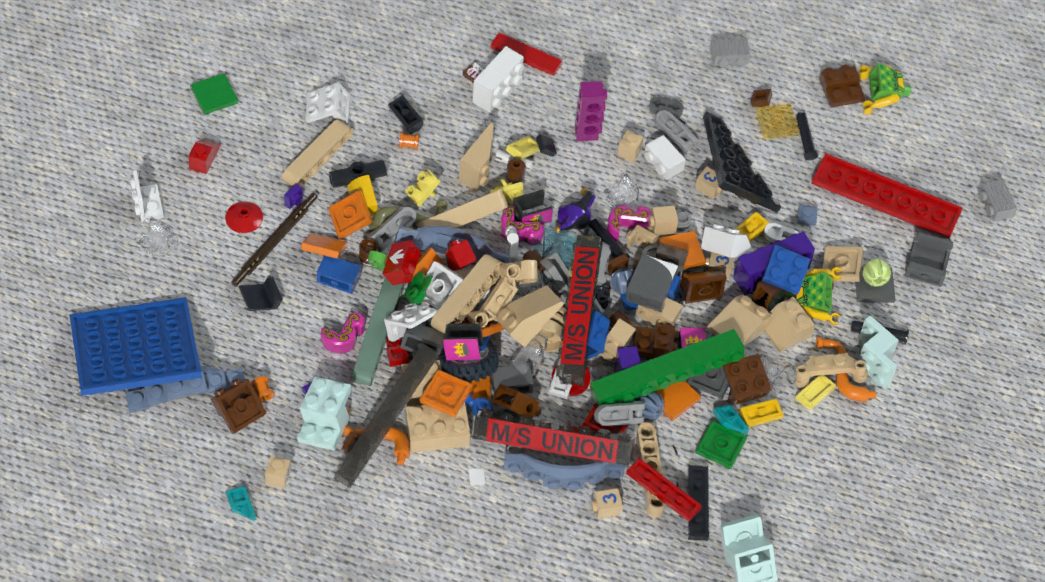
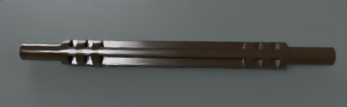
[231,193,318,287]

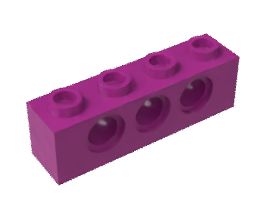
[574,81,607,141]

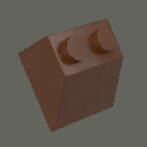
[680,270,727,304]

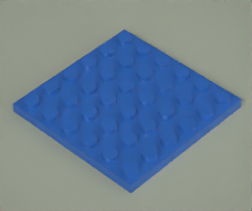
[69,297,202,396]

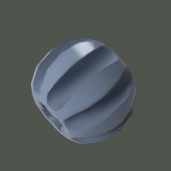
[611,268,635,294]
[637,392,665,420]

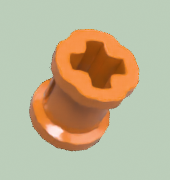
[399,132,419,150]
[251,376,274,402]

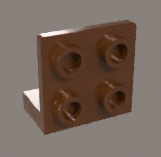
[723,354,772,406]

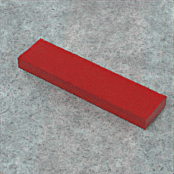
[490,32,563,76]
[626,458,702,522]

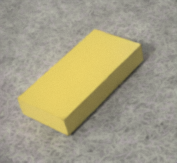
[506,136,540,160]
[795,375,836,411]

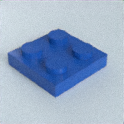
[762,245,810,295]

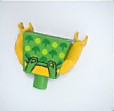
[859,63,911,115]
[787,267,842,326]

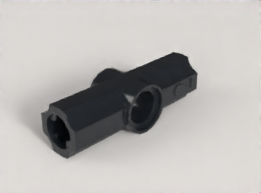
[329,160,387,188]

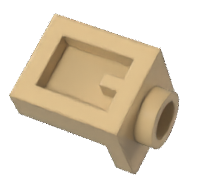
[626,225,657,249]

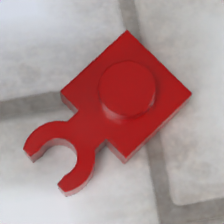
[386,338,409,367]

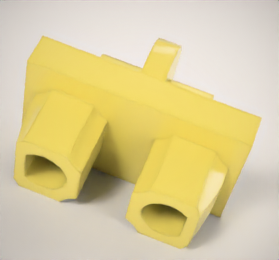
[405,169,441,207]
[490,179,524,202]

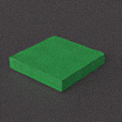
[190,73,238,115]
[695,420,748,469]

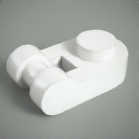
[763,223,798,243]
[504,225,519,261]

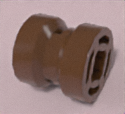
[359,238,378,264]

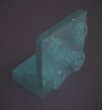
[542,228,579,270]

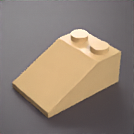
[459,123,494,192]
[495,285,564,347]
[707,294,773,346]

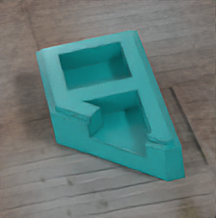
[713,404,749,434]
[225,485,256,521]

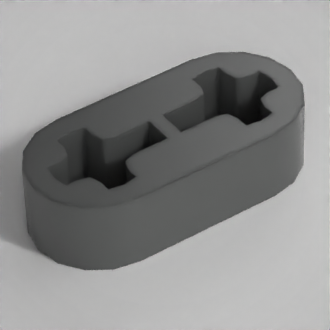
[649,96,684,118]

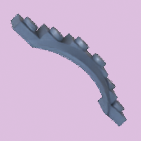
[394,225,510,264]
[125,366,245,413]
[504,454,625,490]

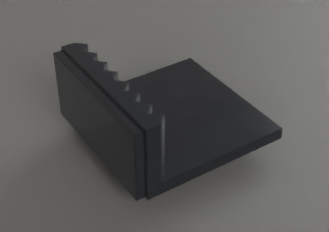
[238,276,283,311]

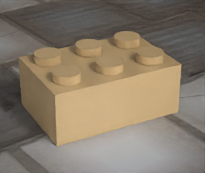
[405,403,470,453]

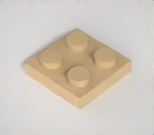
[822,246,864,282]

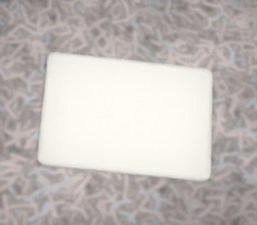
[469,468,485,485]

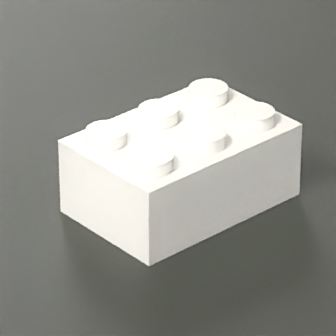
[472,47,524,113]

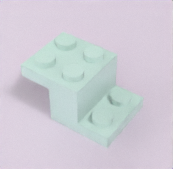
[858,316,899,390]
[297,377,352,451]
[720,514,778,582]

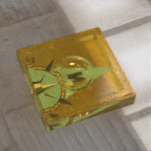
[755,104,800,140]

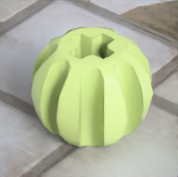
[863,259,891,287]

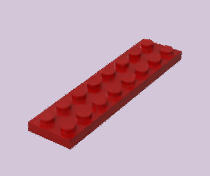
[811,153,963,239]

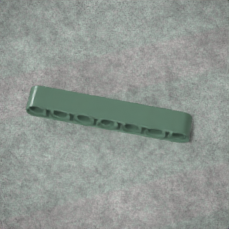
[351,278,405,386]

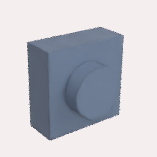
[797,205,817,226]

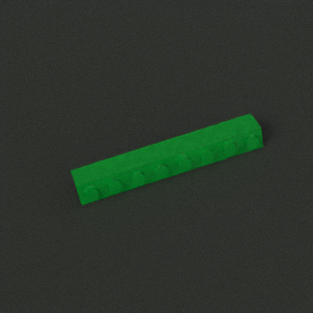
[590,329,744,407]

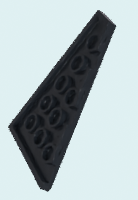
[703,111,781,213]

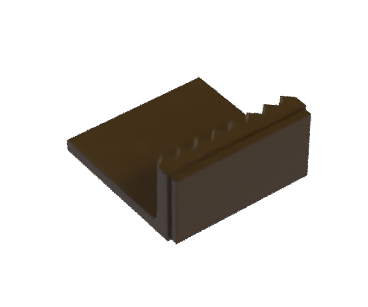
[655,242,689,277]

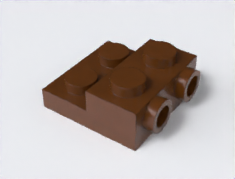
[819,64,865,108]
[633,323,679,359]
[210,378,267,434]

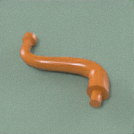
[816,337,876,402]
[343,408,410,465]

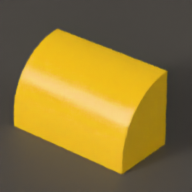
[347,175,377,216]

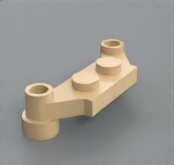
[467,263,520,328]
[794,353,868,388]

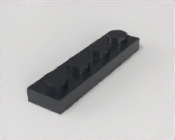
[688,465,709,541]

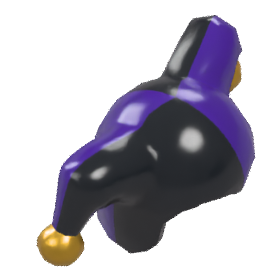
[554,188,596,234]

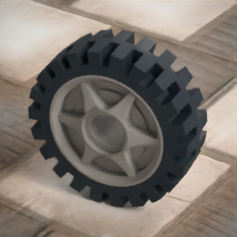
[439,341,499,383]

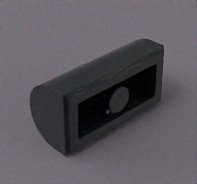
[388,95,424,134]

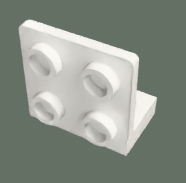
[305,82,350,124]
[130,170,164,222]
[384,303,438,342]

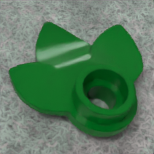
[405,271,433,305]

